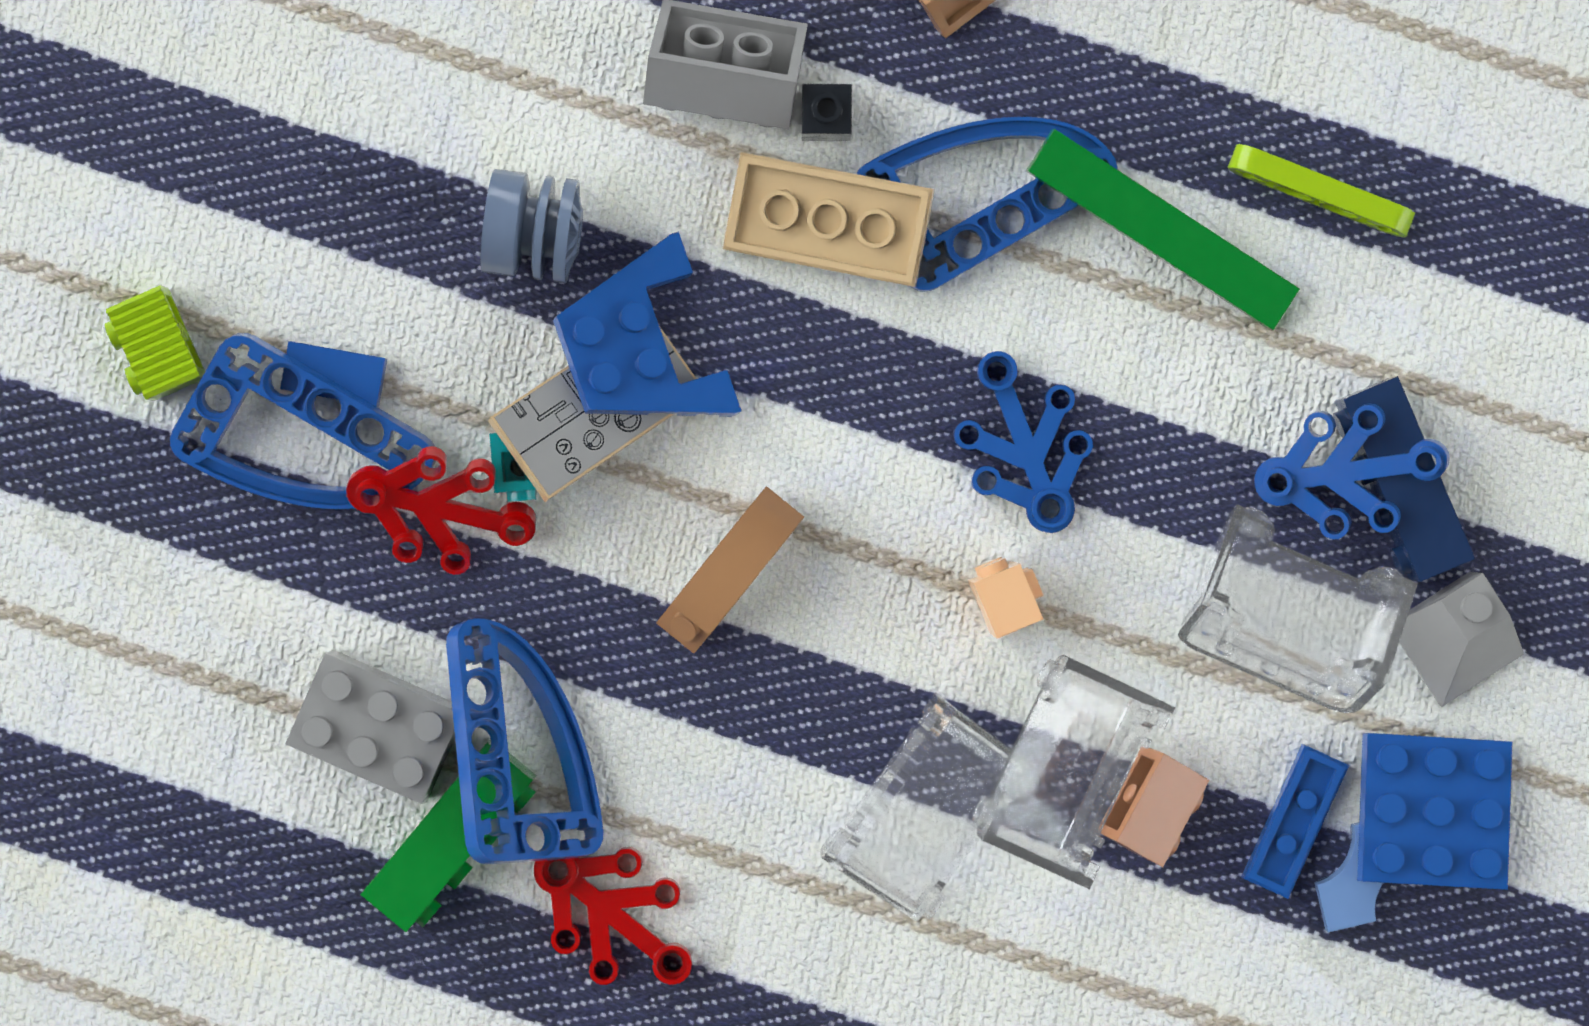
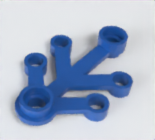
[953,351,1093,533]
[1254,403,1450,539]

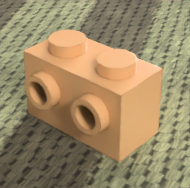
[968,557,1043,639]

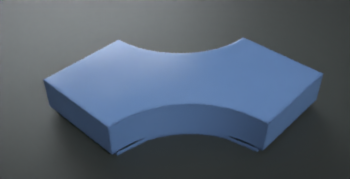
[1314,822,1383,933]

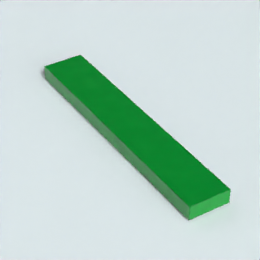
[1026,129,1300,330]

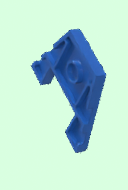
[553,231,742,417]

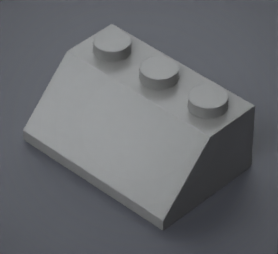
[643,0,808,130]

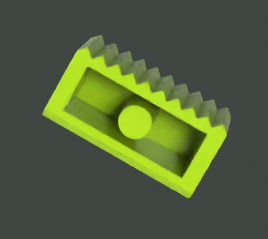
[104,285,205,401]

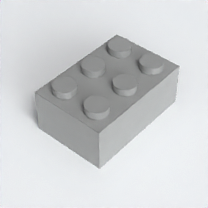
[285,650,455,804]

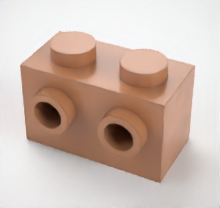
[1096,745,1210,867]

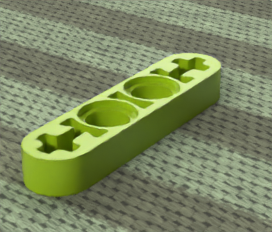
[1228,144,1415,237]

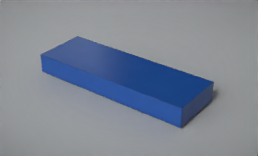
[1241,744,1349,899]

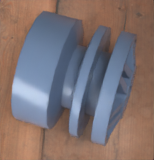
[480,169,583,283]

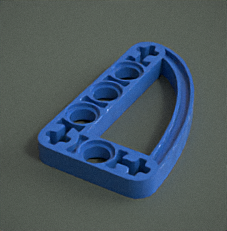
[857,117,1118,292]
[170,333,436,509]
[446,618,604,864]

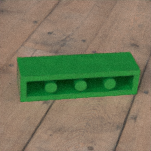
[360,739,537,932]

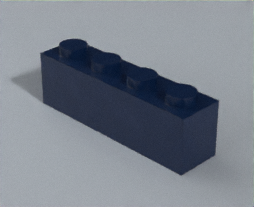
[1333,376,1475,582]

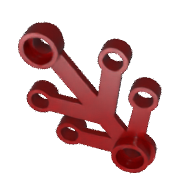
[346,446,536,575]
[534,847,692,985]

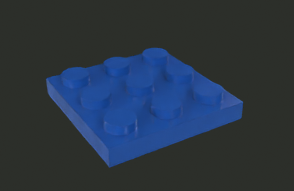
[1357,733,1513,890]

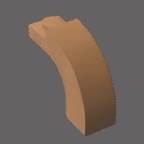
[656,486,804,653]

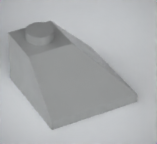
[1387,572,1524,707]

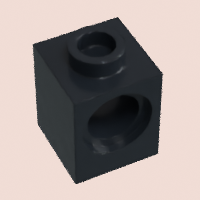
[802,84,852,141]

